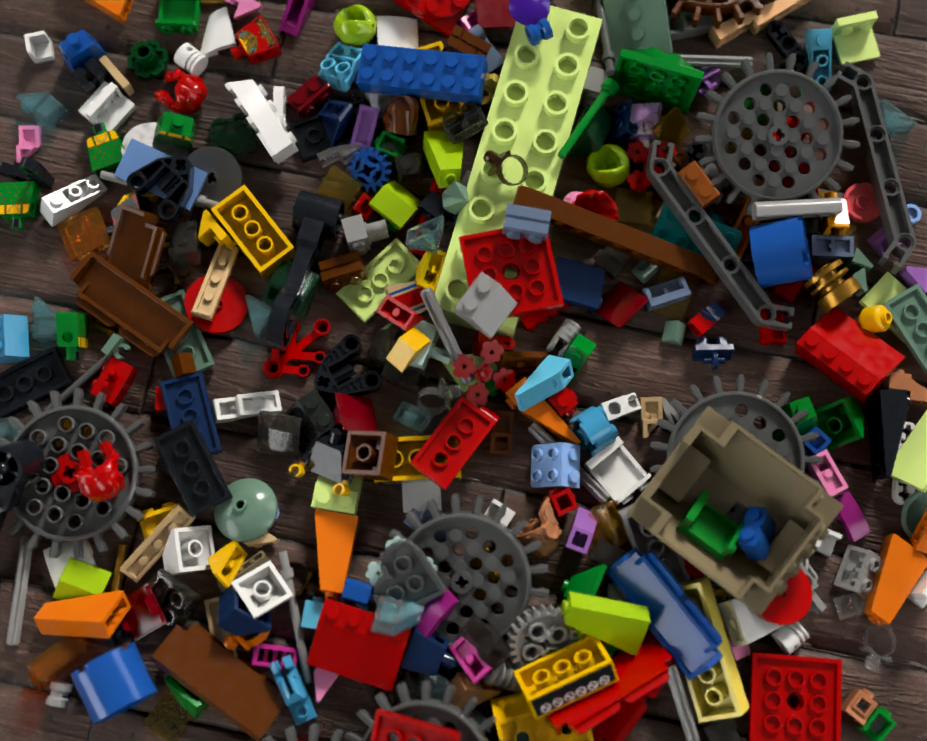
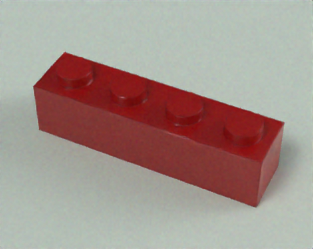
[520,302,570,332]

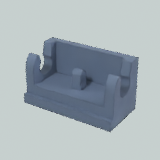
[808,235,854,261]
[641,276,691,312]

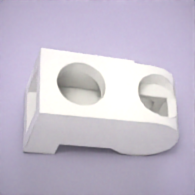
[599,393,642,423]

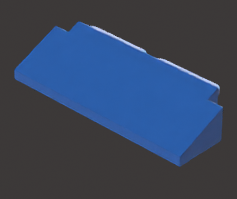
[605,547,723,681]

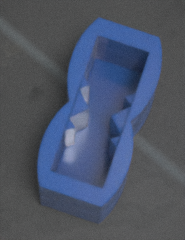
[738,507,776,560]
[341,578,375,607]

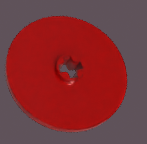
[184,275,248,334]
[756,569,812,625]

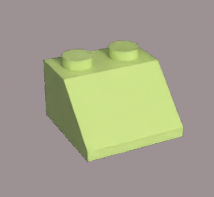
[311,475,363,516]

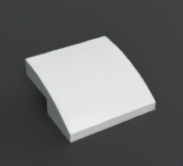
[377,16,419,49]
[43,539,97,588]

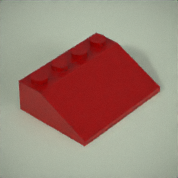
[795,307,905,404]
[306,598,413,692]

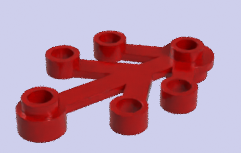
[263,319,331,379]

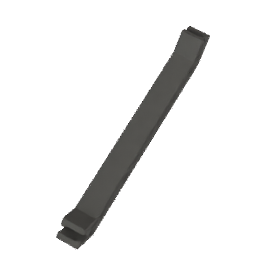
[832,61,916,275]
[646,140,794,332]

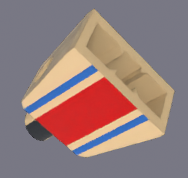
[384,281,435,314]

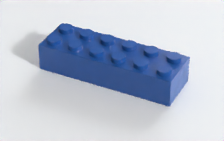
[356,44,488,105]

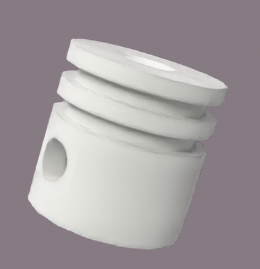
[174,43,208,76]
[771,621,810,655]

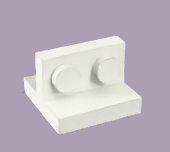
[78,81,137,132]

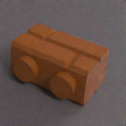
[678,161,720,209]

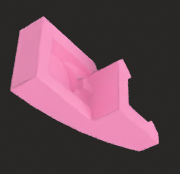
[16,125,42,163]
[313,667,339,704]

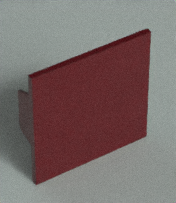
[475,0,516,28]
[594,282,649,329]
[333,393,379,431]
[120,583,167,642]

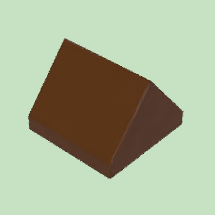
[171,352,197,378]

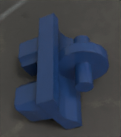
[692,336,734,370]

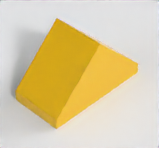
[415,246,447,293]
[386,327,431,373]
[207,540,248,588]

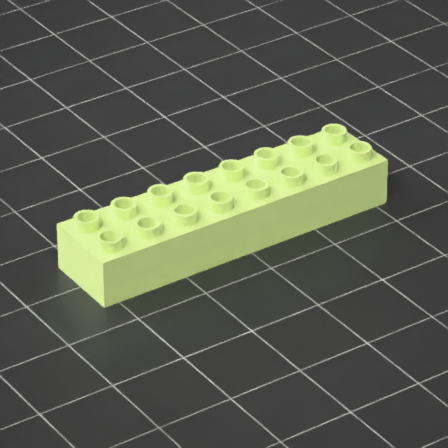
[435,6,603,339]

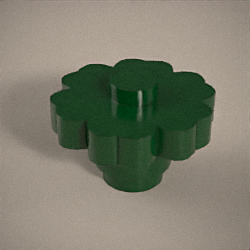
[127,39,170,81]

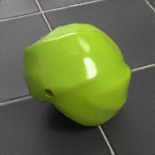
[333,4,377,46]
[586,144,630,188]

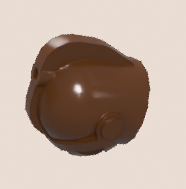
[382,95,419,136]

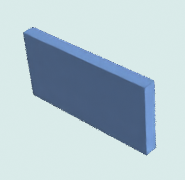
[114,138,209,211]

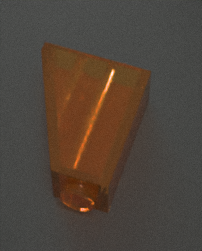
[26,636,87,692]

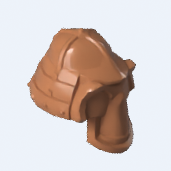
[516,496,562,558]

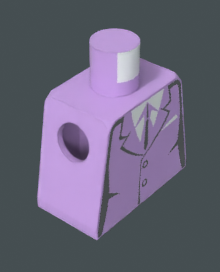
[627,102,661,151]

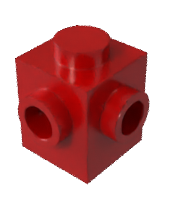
[547,387,578,419]
[543,487,578,517]

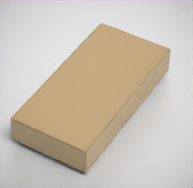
[99,56,135,96]

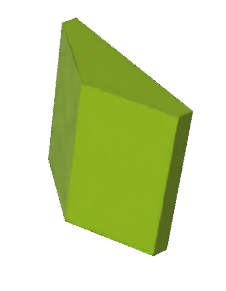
[369,180,421,230]
[53,557,112,600]

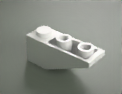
[40,174,107,227]

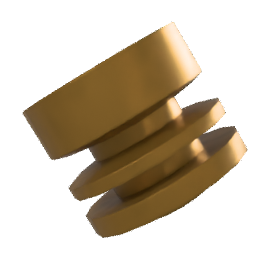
[804,259,862,314]

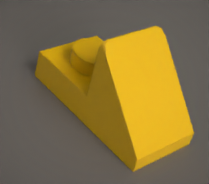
[198,210,237,249]

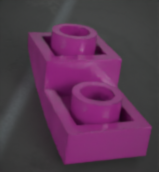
[834,491,871,542]
[412,588,459,637]

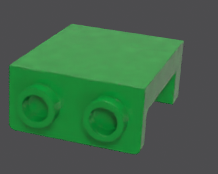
[155,0,201,35]
[676,489,745,561]

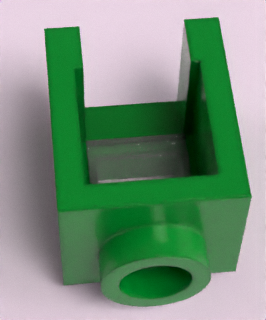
[374,130,407,164]
[856,706,897,741]

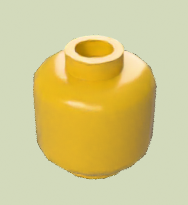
[858,305,892,333]

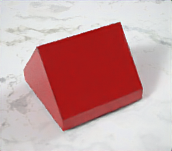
[351,193,374,221]

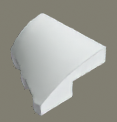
[200,7,237,57]

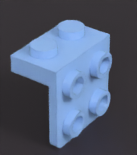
[531,442,580,489]

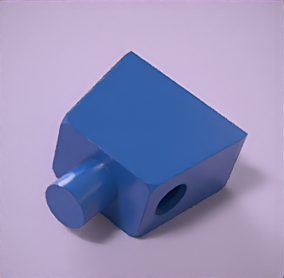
[59,30,107,71]

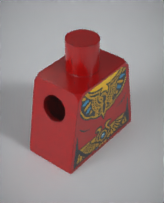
[230,15,282,65]

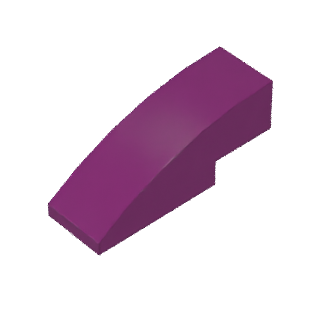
[278,0,316,37]

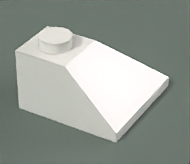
[163,525,215,576]
[231,560,293,619]

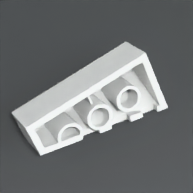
[225,79,299,164]

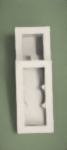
[210,390,282,424]

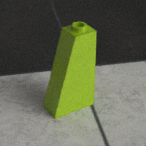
[423,130,465,188]
[561,591,651,655]

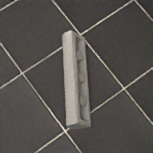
[752,197,843,221]

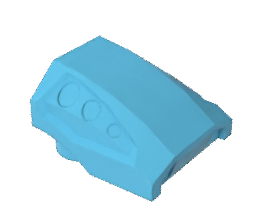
[318,42,362,92]

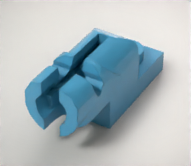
[269,655,318,726]

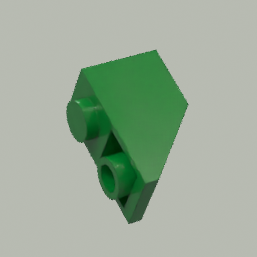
[563,333,597,386]

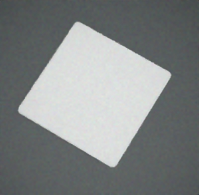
[402,481,442,513]

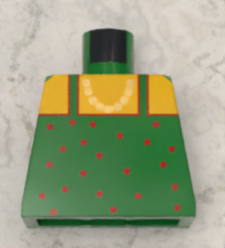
[154,111,196,149]
[87,123,125,176]
[0,181,41,231]
[56,312,89,360]

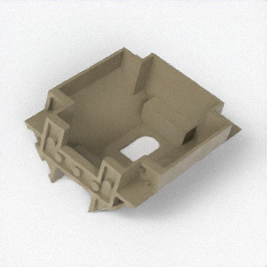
[626,406,844,616]

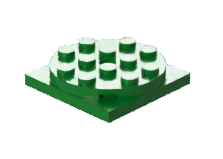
[613,47,704,114]

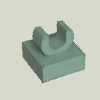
[101,333,131,360]

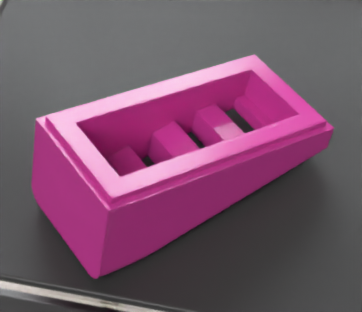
[250,642,298,670]

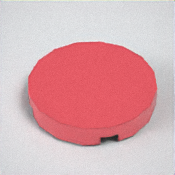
[842,183,880,223]

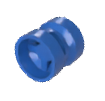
[525,18,553,46]

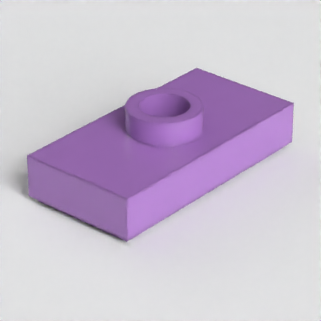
[350,104,380,149]

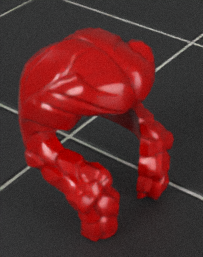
[154,68,208,115]
[75,441,125,502]

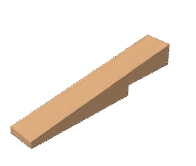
[708,0,810,49]

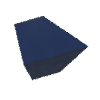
[318,99,355,149]

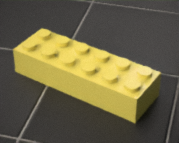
[680,577,749,723]

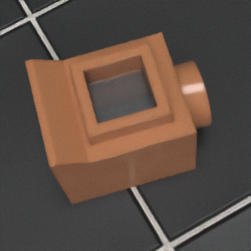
[841,688,878,726]

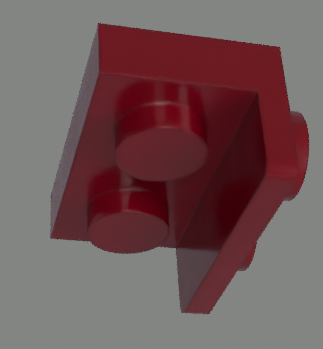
[285,74,333,119]

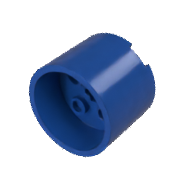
[749,216,813,288]
[71,642,158,725]

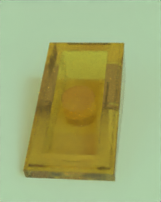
[590,500,628,548]

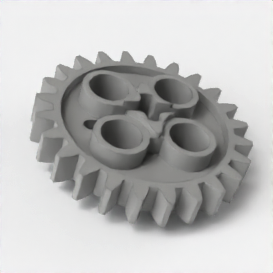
[506,604,579,669]

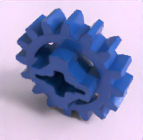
[347,147,392,192]

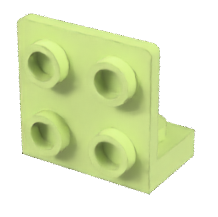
[831,11,880,66]

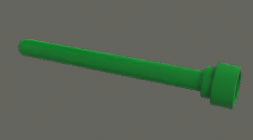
[558,78,619,159]

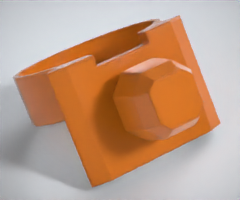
[223,629,271,651]

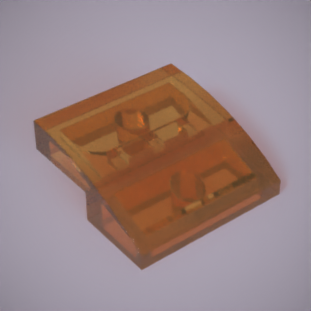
[57,207,111,262]

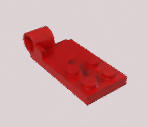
[410,396,501,490]
[370,708,461,741]

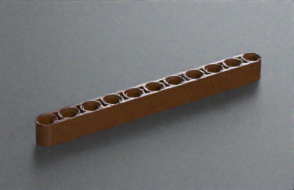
[513,186,719,286]

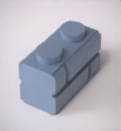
[502,203,552,244]

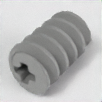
[483,656,522,693]

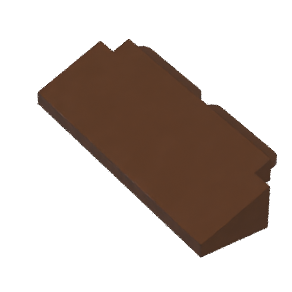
[87,204,166,335]
[70,251,194,358]
[149,624,284,741]

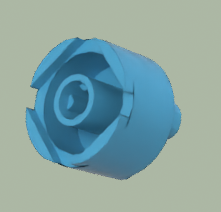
[569,406,619,456]

